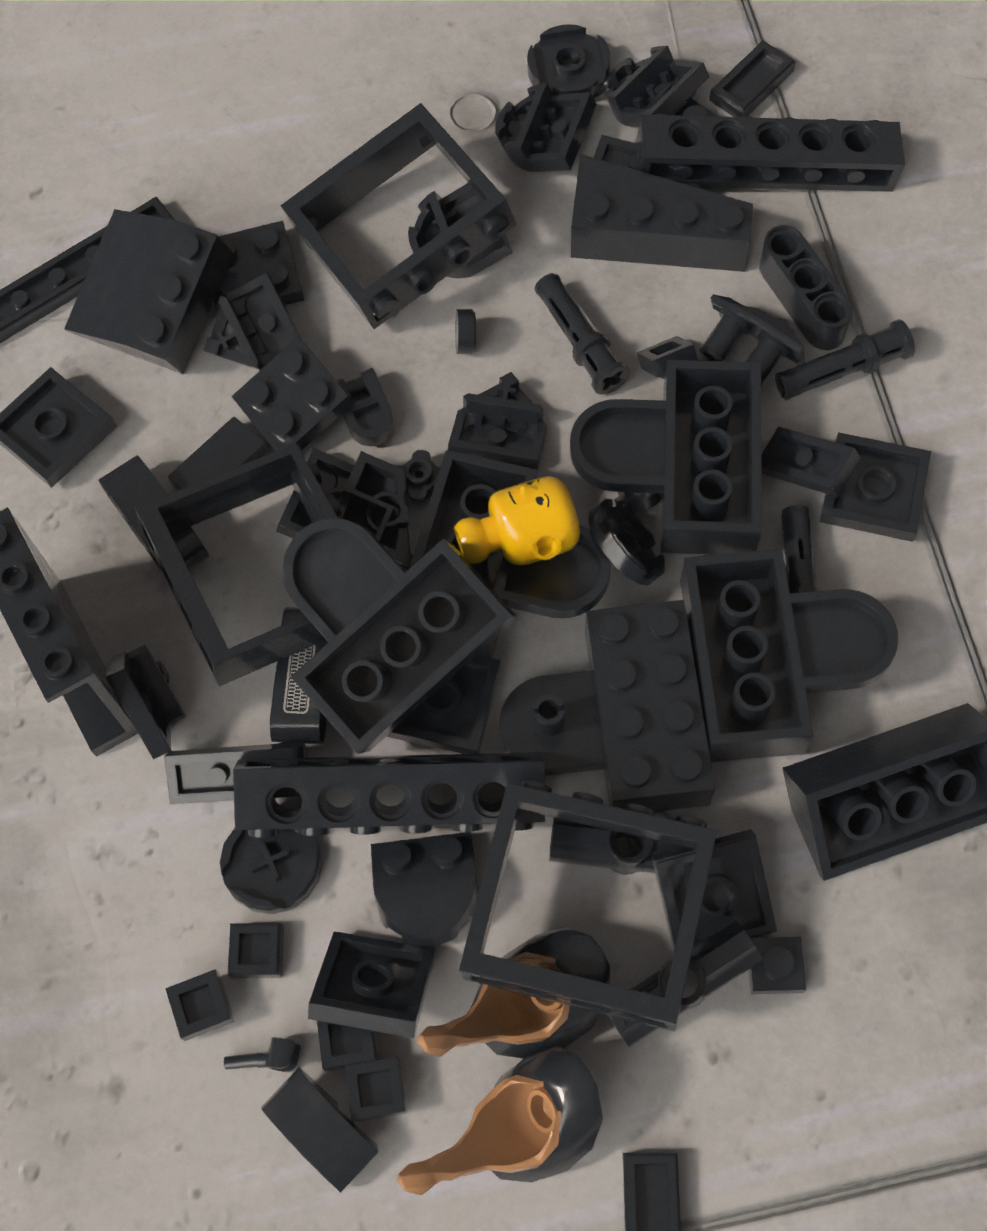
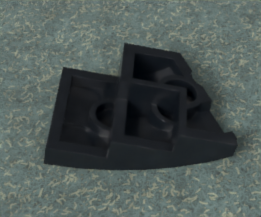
[276,448,413,570]

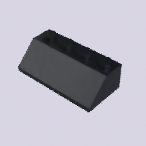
[782,703,987,881]

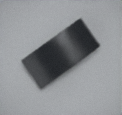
[261,1067,379,1193]

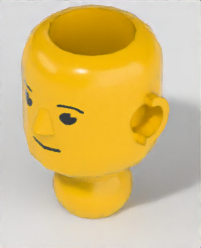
[454,476,580,566]

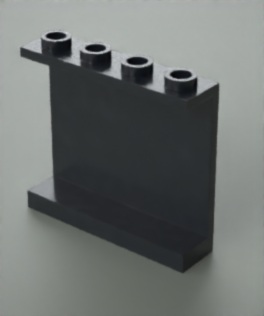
[0,507,138,756]

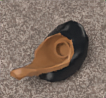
[417,927,610,1059]
[397,1045,603,1195]

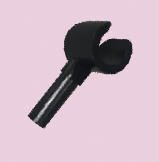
[224,1037,301,1073]

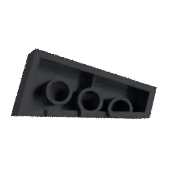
[571,154,753,272]

